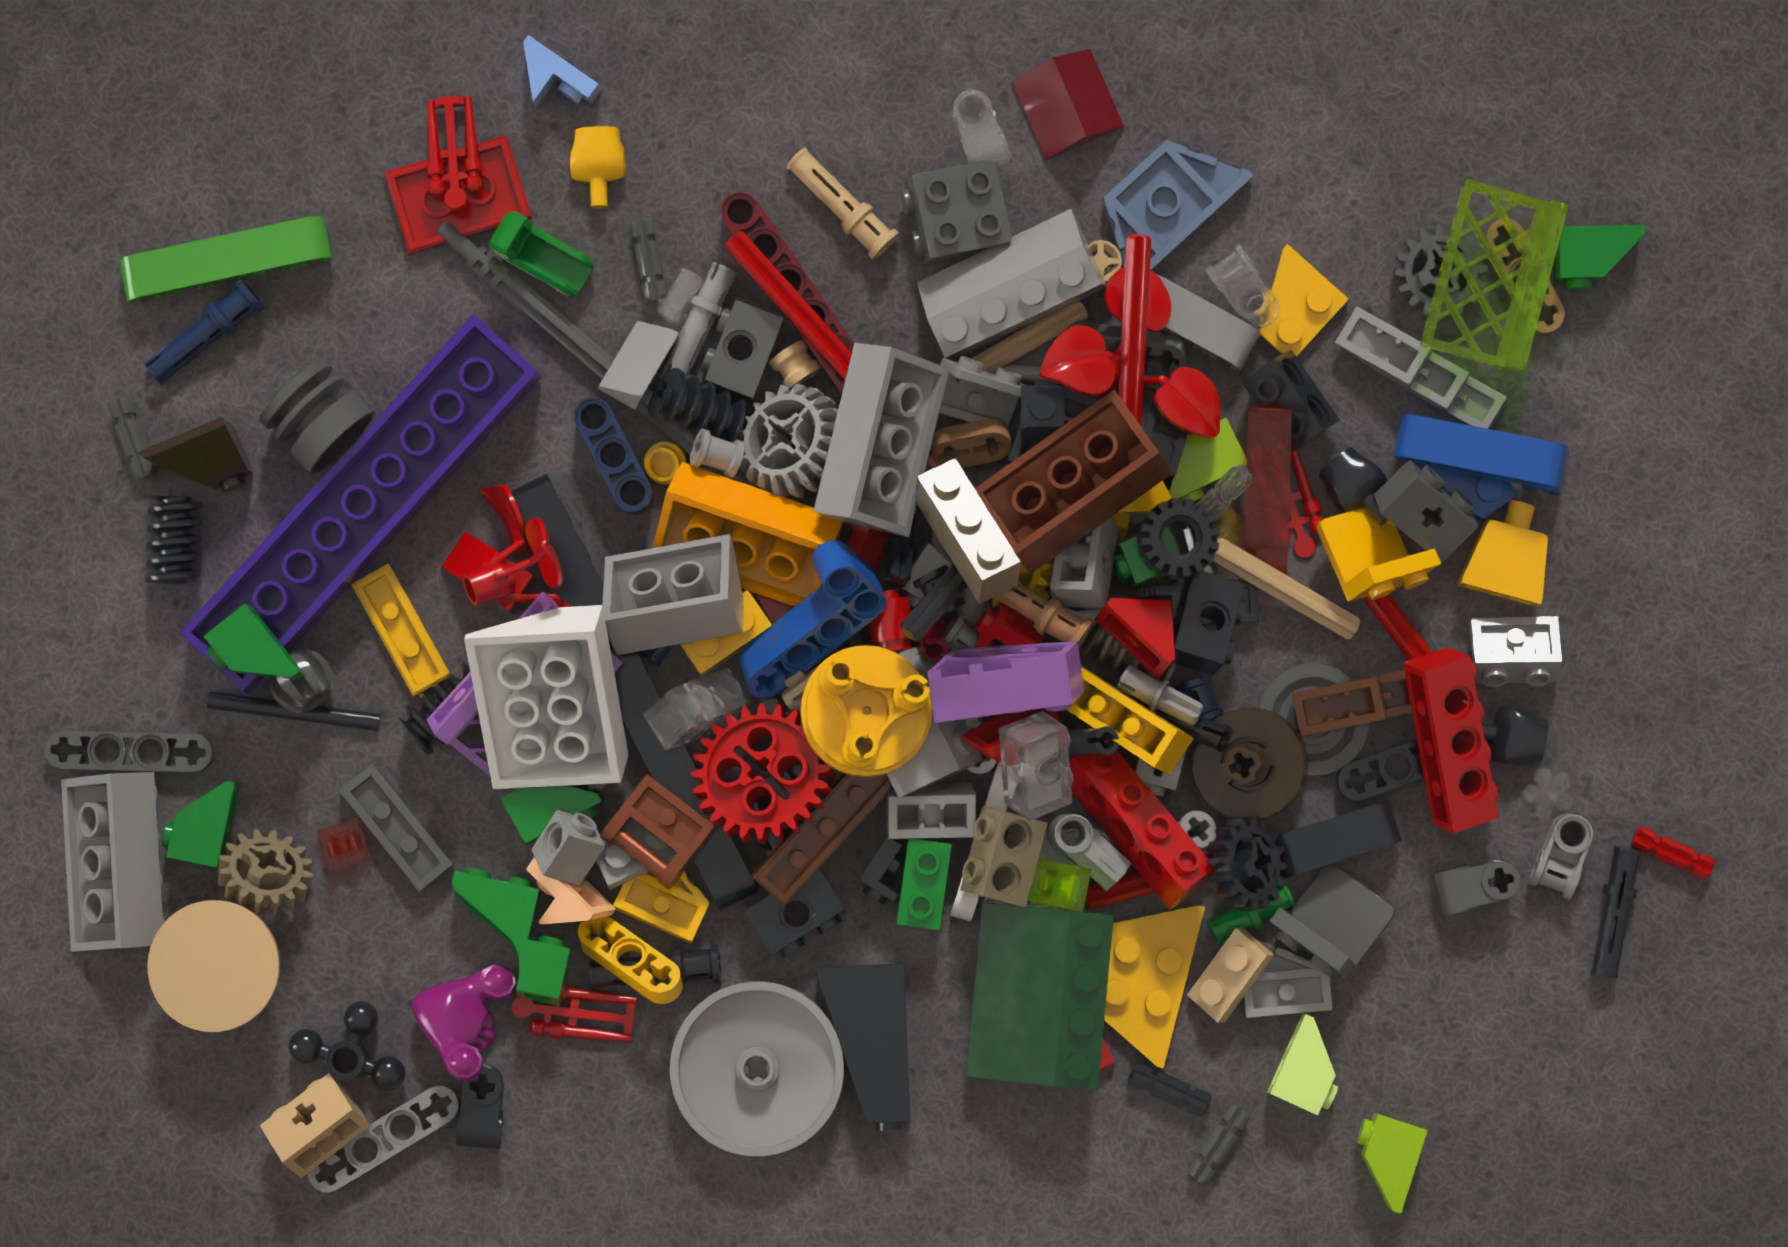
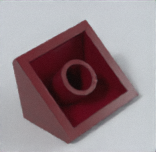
[1012,49,1124,160]

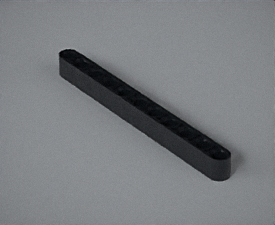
[511,473,759,911]

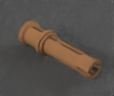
[994,581,1094,649]

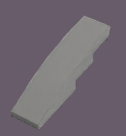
[1335,307,1507,429]

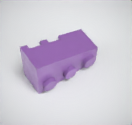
[927,641,1084,723]

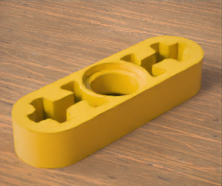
[578,916,683,1004]

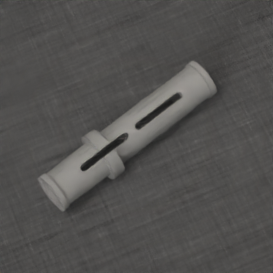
[658,262,738,380]

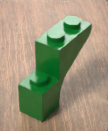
[452,868,572,1006]

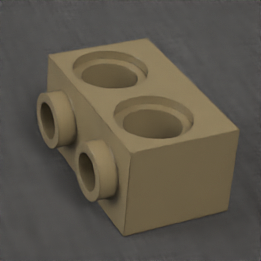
[960,806,1048,907]

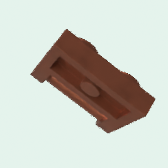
[600,774,717,890]

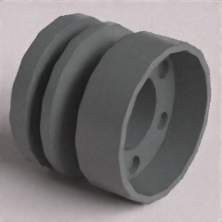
[259,359,376,474]

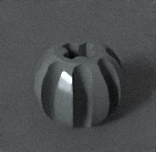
[269,648,334,713]

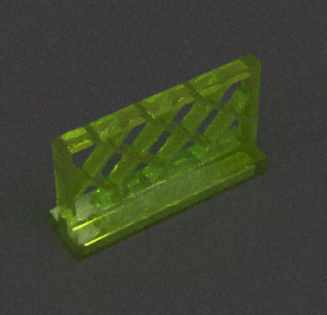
[1420,178,1569,375]

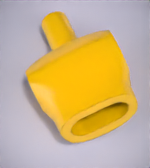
[570,126,626,209]

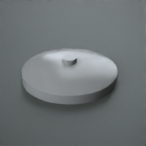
[670,981,844,1156]

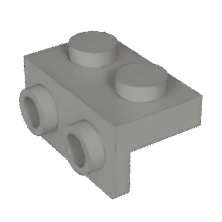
[939,356,1025,425]

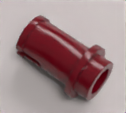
[919,617,948,662]

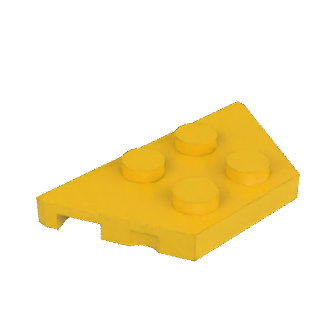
[1104,905,1205,1069]

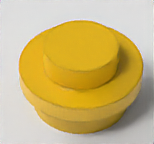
[644,441,687,485]

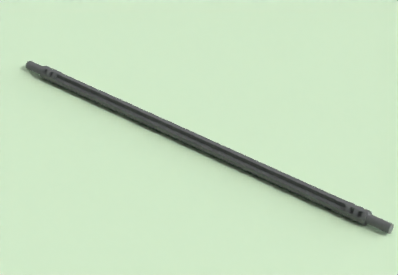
[436,221,1057,764]

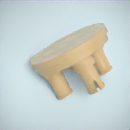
[147,900,280,1032]

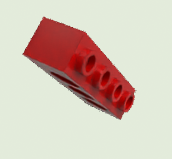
[1403,647,1499,834]
[1060,740,1214,910]

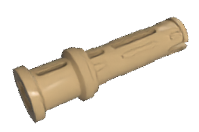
[786,148,900,261]

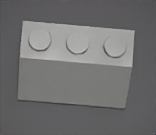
[602,534,744,655]
[887,646,983,798]

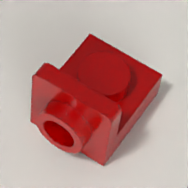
[975,602,1045,647]

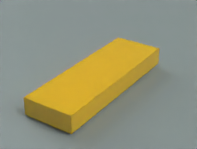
[351,563,450,697]

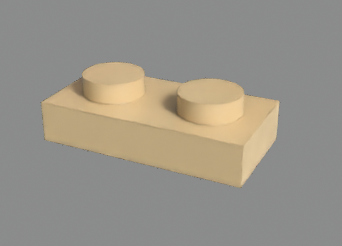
[1187,928,1274,1023]

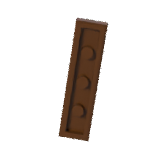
[751,773,893,906]

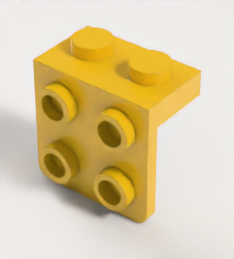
[1317,508,1441,602]

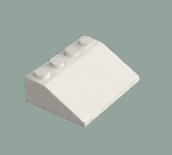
[464,605,628,789]

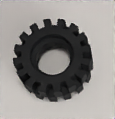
[1136,497,1220,580]

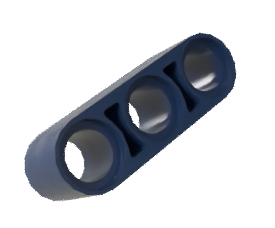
[574,397,654,515]

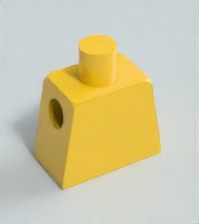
[1457,500,1548,607]

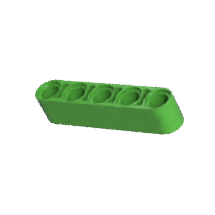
[119,216,333,303]

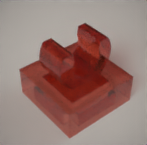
[317,817,372,872]

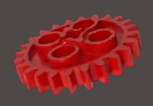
[691,703,834,845]

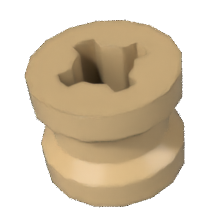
[1088,240,1122,284]
[768,339,823,389]

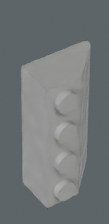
[917,209,1106,360]
[813,343,949,537]
[61,772,165,952]

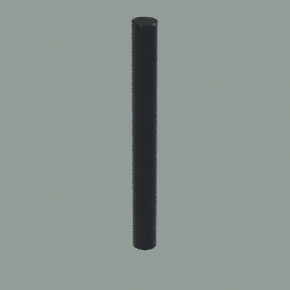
[207,692,381,731]

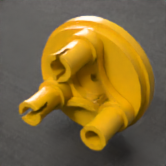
[800,646,932,777]

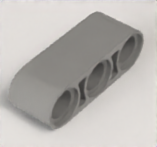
[1157,275,1261,371]

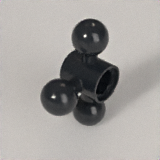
[289,1001,406,1091]

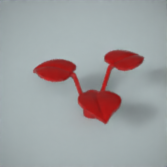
[1040,267,1220,438]
[463,484,571,607]

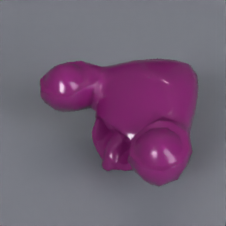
[411,965,517,1081]

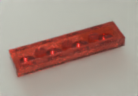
[1245,408,1292,575]

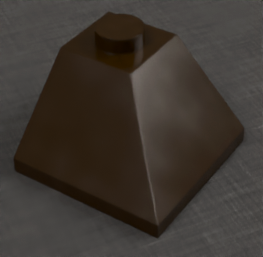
[141,417,253,493]

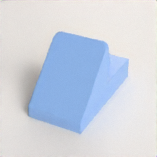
[523,35,601,108]

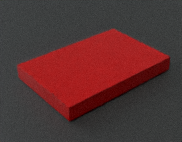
[384,135,532,255]

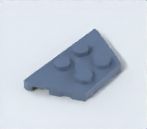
[1103,140,1254,270]

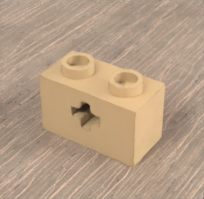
[260,1073,371,1178]

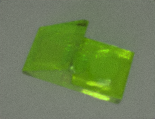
[1027,859,1092,912]

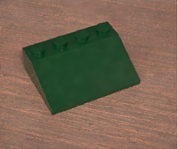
[966,903,1114,1091]

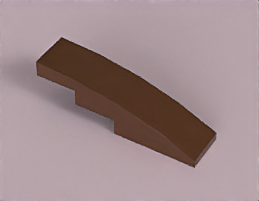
[1292,669,1450,736]

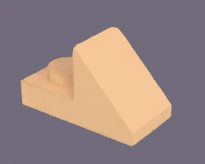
[526,857,616,924]

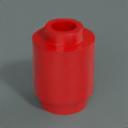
[869,589,911,652]

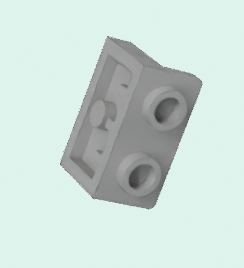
[1470,616,1562,687]

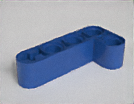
[1393,414,1569,496]
[737,540,887,698]

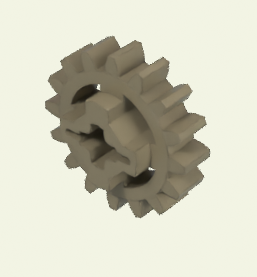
[217,829,313,916]

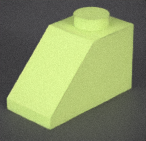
[1267,1013,1338,1115]

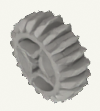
[738,383,838,499]

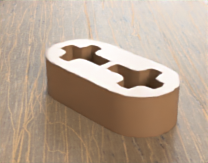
[930,418,1011,468]

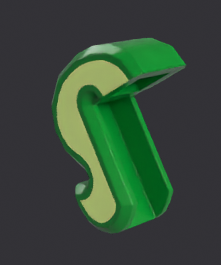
[489,211,594,298]

